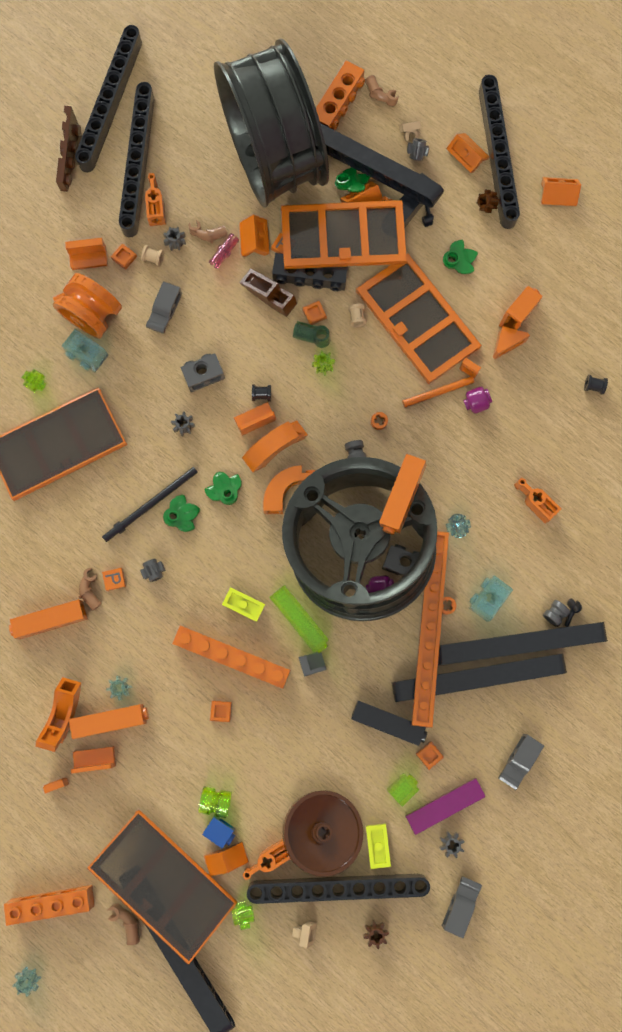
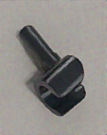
[422,206,434,227]
[564,598,582,627]

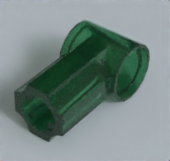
[293,321,330,348]

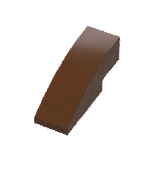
[240,269,298,317]

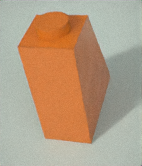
[499,286,543,330]

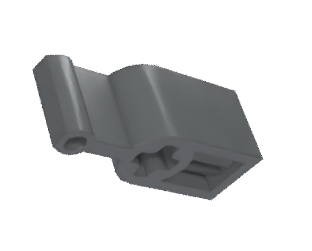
[146,281,182,334]
[498,734,544,790]
[442,876,482,938]

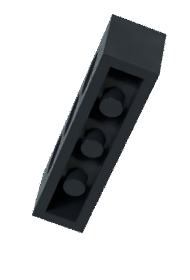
[272,253,348,292]

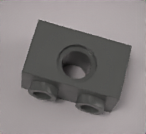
[180,353,225,392]
[382,544,420,577]

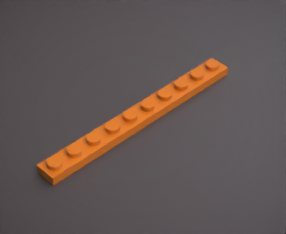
[411,531,449,728]

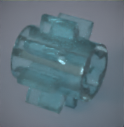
[446,514,471,538]
[106,676,132,701]
[12,967,41,997]

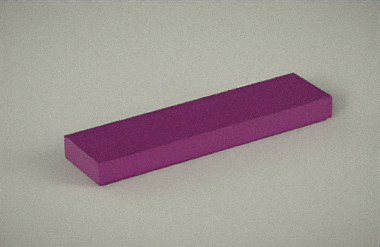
[405,778,486,835]

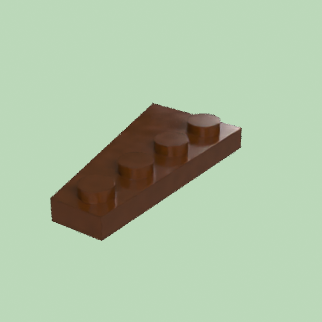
[56,105,81,192]

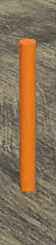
[402,376,474,407]

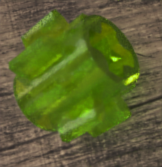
[312,351,335,376]
[22,369,46,393]
[232,901,255,930]

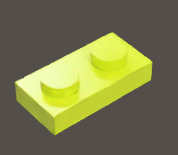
[222,587,265,622]
[366,824,391,869]

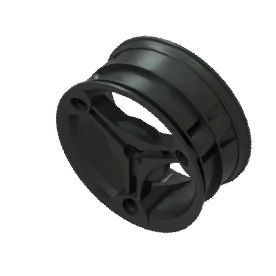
[214,38,329,208]
[282,457,437,621]

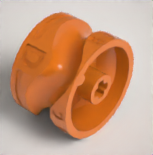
[53,273,122,339]

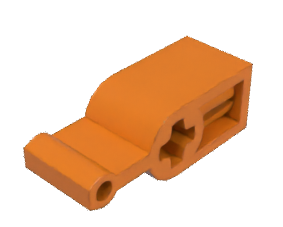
[145,173,166,226]
[514,478,562,524]
[242,838,290,880]

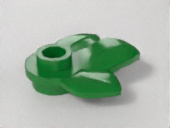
[335,167,370,192]
[443,240,478,274]
[205,472,242,505]
[163,495,200,532]

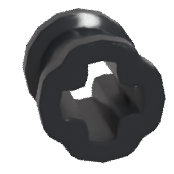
[584,375,608,395]
[252,384,271,402]

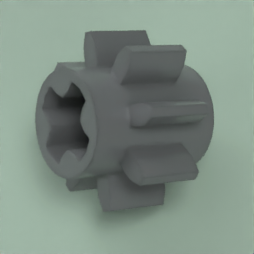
[407,138,429,161]
[163,227,186,251]
[171,412,195,437]
[140,559,166,582]
[439,831,465,858]

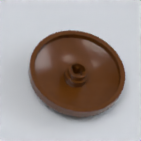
[282,790,363,877]

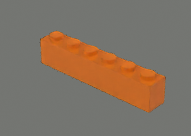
[172,626,291,689]

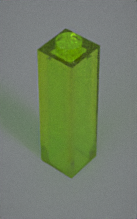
[269,585,329,653]

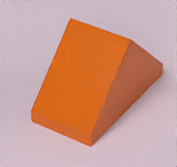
[493,326,530,359]
[204,842,249,876]

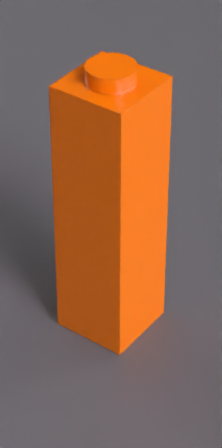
[379,454,427,535]
[9,599,88,639]
[69,704,149,739]

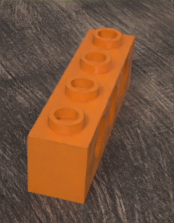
[316,60,365,130]
[4,885,95,926]

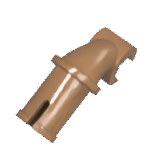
[365,75,399,106]
[188,220,228,243]
[79,568,102,611]
[107,903,140,945]

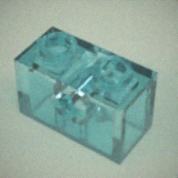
[62,329,109,372]
[469,575,513,622]

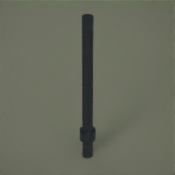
[102,467,198,542]

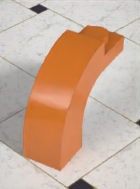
[242,420,308,472]
[263,465,316,514]
[35,677,81,752]

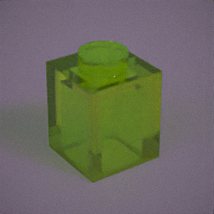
[386,773,419,807]

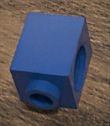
[202,814,236,848]

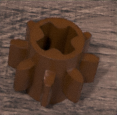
[476,189,500,213]
[363,920,389,949]

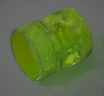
[198,786,232,818]

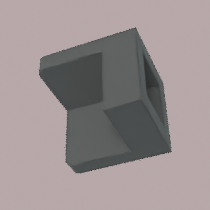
[298,651,327,677]

